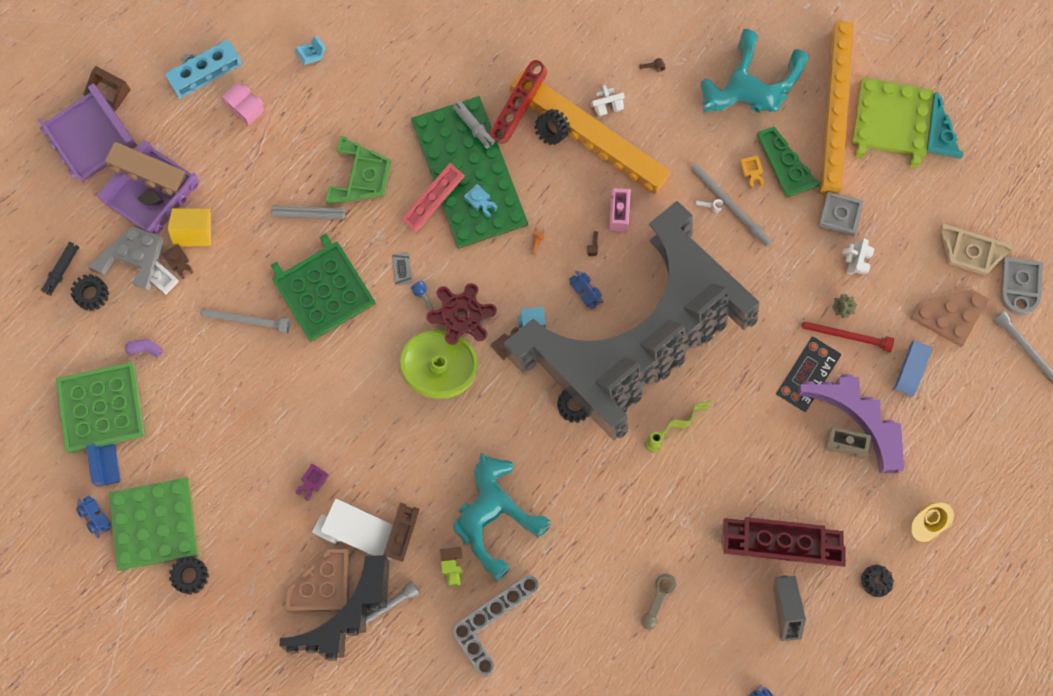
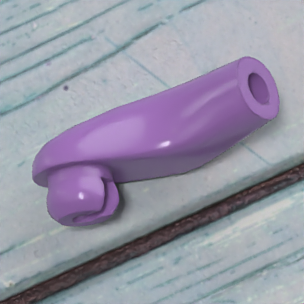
[125,339,163,358]

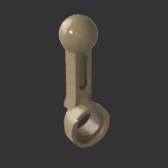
[642,573,676,630]

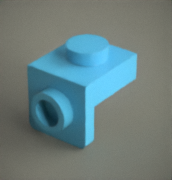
[294,36,326,65]

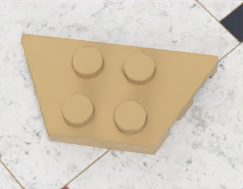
[940,223,1013,276]

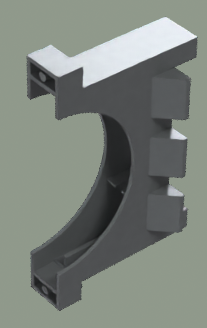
[504,201,760,441]

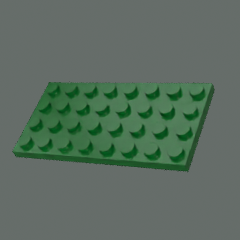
[411,96,528,249]

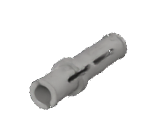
[453,101,495,148]

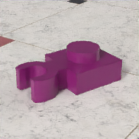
[296,464,329,501]

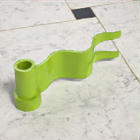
[645,401,712,452]

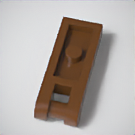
[383,502,419,562]

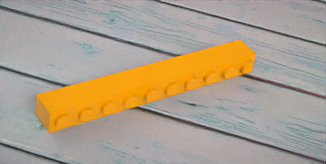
[819,20,854,195]
[510,69,670,194]

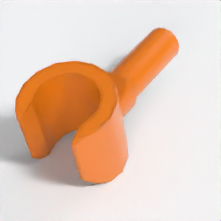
[531,227,544,254]

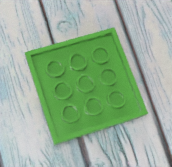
[56,362,145,454]
[109,478,199,571]

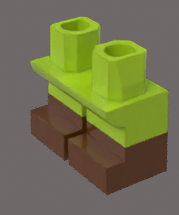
[440,547,464,587]

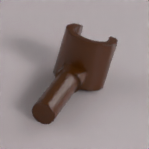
[639,58,666,72]
[587,231,598,256]

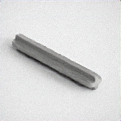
[272,205,346,219]

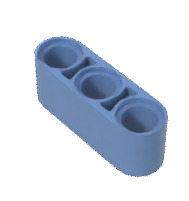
[894,340,932,397]

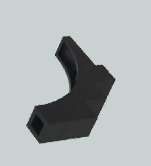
[279,555,390,661]

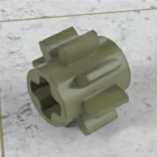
[832,294,857,318]

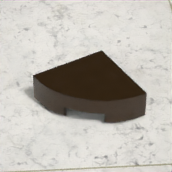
[137,188,164,205]

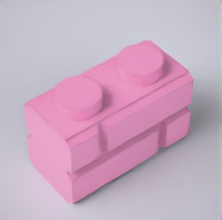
[609,188,630,232]

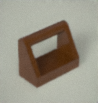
[83,66,131,111]

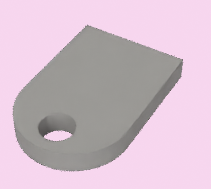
[1001,257,1043,315]

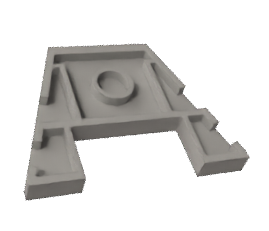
[88,226,163,291]

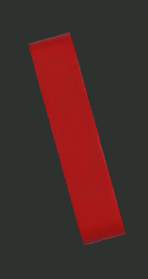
[490,60,547,144]

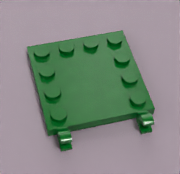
[270,234,376,343]

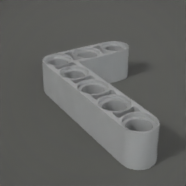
[453,575,539,676]

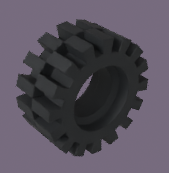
[534,109,570,145]
[70,274,109,311]
[557,390,589,423]
[169,556,209,595]

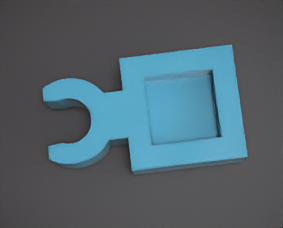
[464,184,497,217]

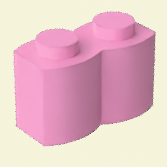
[221,83,264,125]

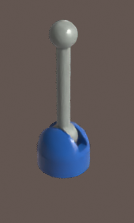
[410,280,434,311]

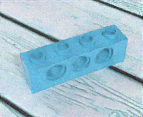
[165,40,242,99]

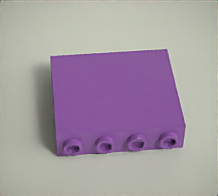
[38,83,138,182]
[97,140,200,235]

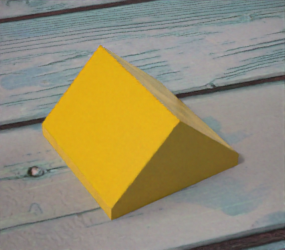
[168,208,211,246]

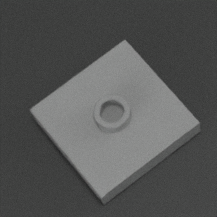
[818,191,864,237]

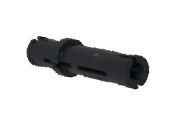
[41,242,80,296]

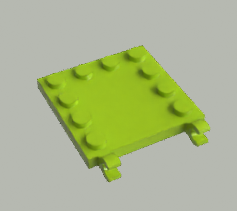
[852,77,934,168]

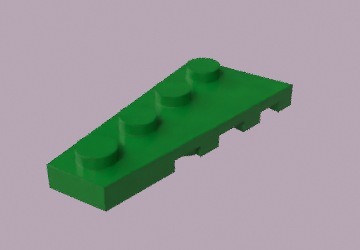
[756,127,821,198]

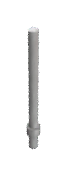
[691,164,772,247]

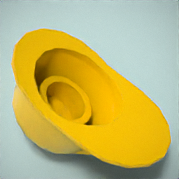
[911,502,954,542]

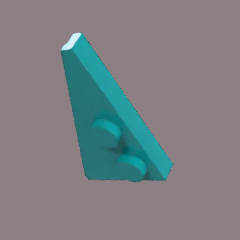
[927,92,963,159]

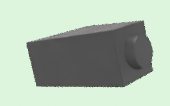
[773,576,806,641]

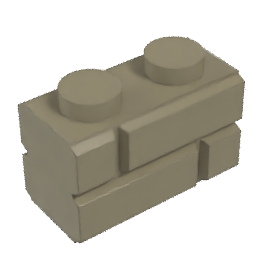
[824,426,871,459]

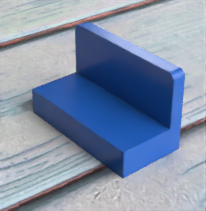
[86,444,121,487]

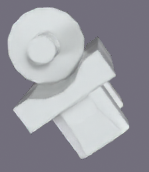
[590,85,625,117]
[842,238,874,275]

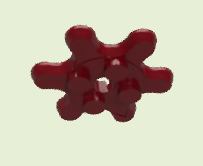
[426,283,497,345]

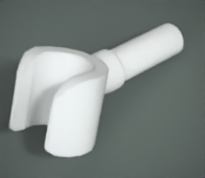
[696,199,723,213]

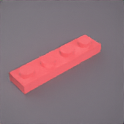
[402,163,465,232]

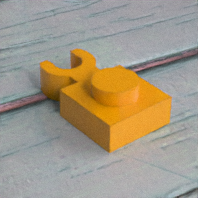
[739,155,764,190]

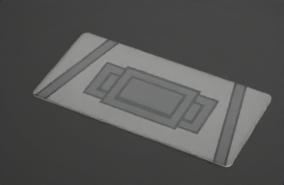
[393,253,412,285]

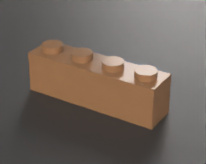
[105,142,187,196]

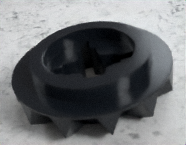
[861,564,894,597]

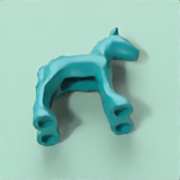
[701,29,809,113]
[453,453,551,582]

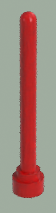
[801,322,894,353]

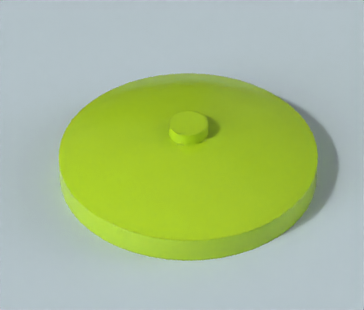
[400,330,478,399]

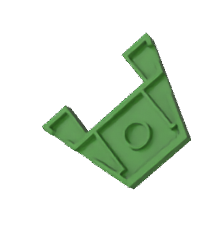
[326,136,392,204]

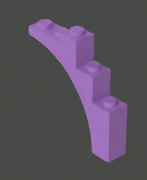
[797,374,904,473]

